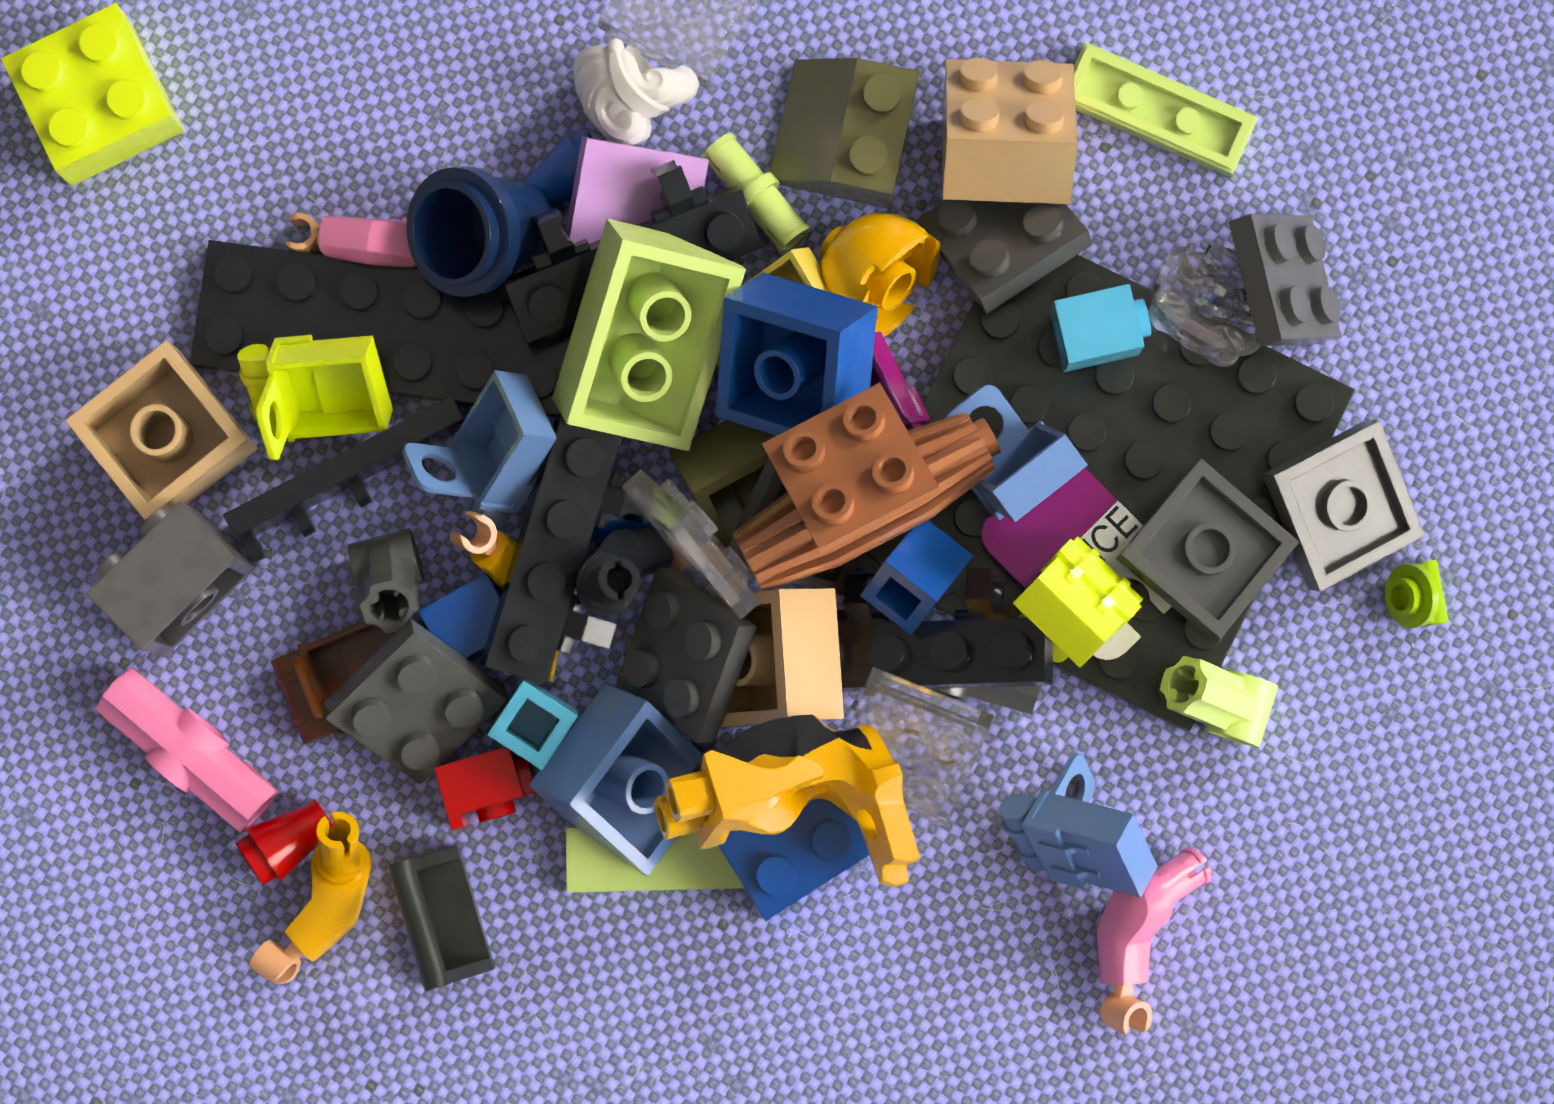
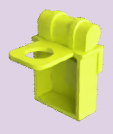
[237,335,393,460]
[1013,537,1143,668]

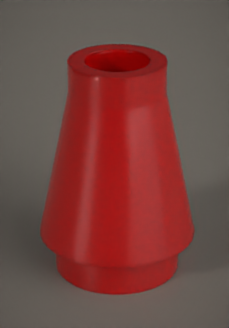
[235,799,333,886]

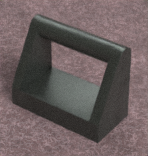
[387,846,496,991]

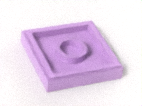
[565,137,709,244]

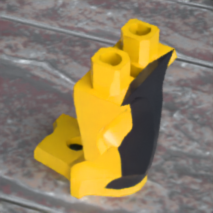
[653,714,920,888]

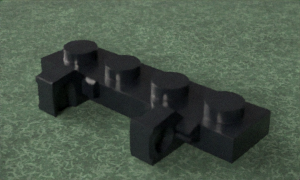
[502,160,763,343]
[480,417,655,684]
[837,568,1053,692]

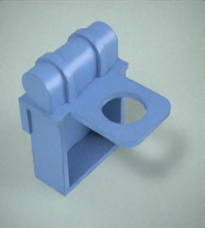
[402,370,557,531]
[945,385,1088,522]
[999,752,1158,898]

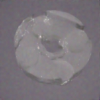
[1148,244,1261,367]

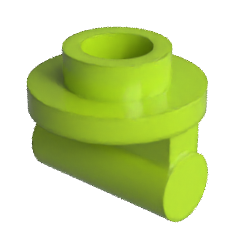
[1385,560,1449,628]

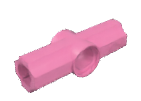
[95,667,279,833]

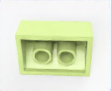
[552,218,746,451]

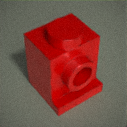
[434,747,536,830]

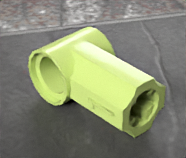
[1159,656,1278,748]

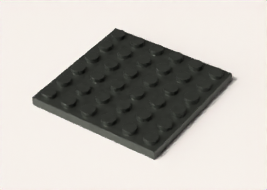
[856,254,1355,732]

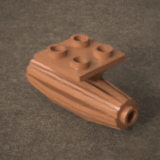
[732,382,1001,591]

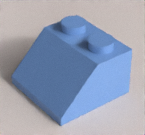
[528,683,703,876]

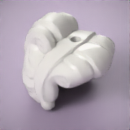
[573,38,700,146]

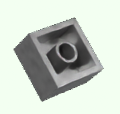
[86,501,256,657]

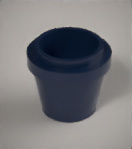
[406,166,551,297]

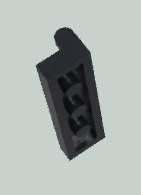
[223,396,465,564]

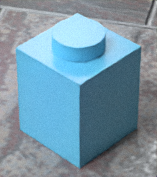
[1049,284,1151,373]
[487,678,578,770]

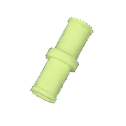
[701,133,812,255]

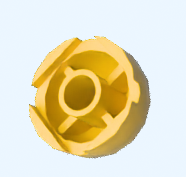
[820,213,940,337]

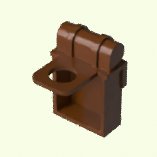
[271,621,398,745]

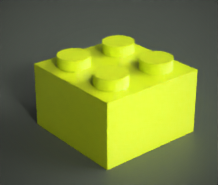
[1,3,185,186]

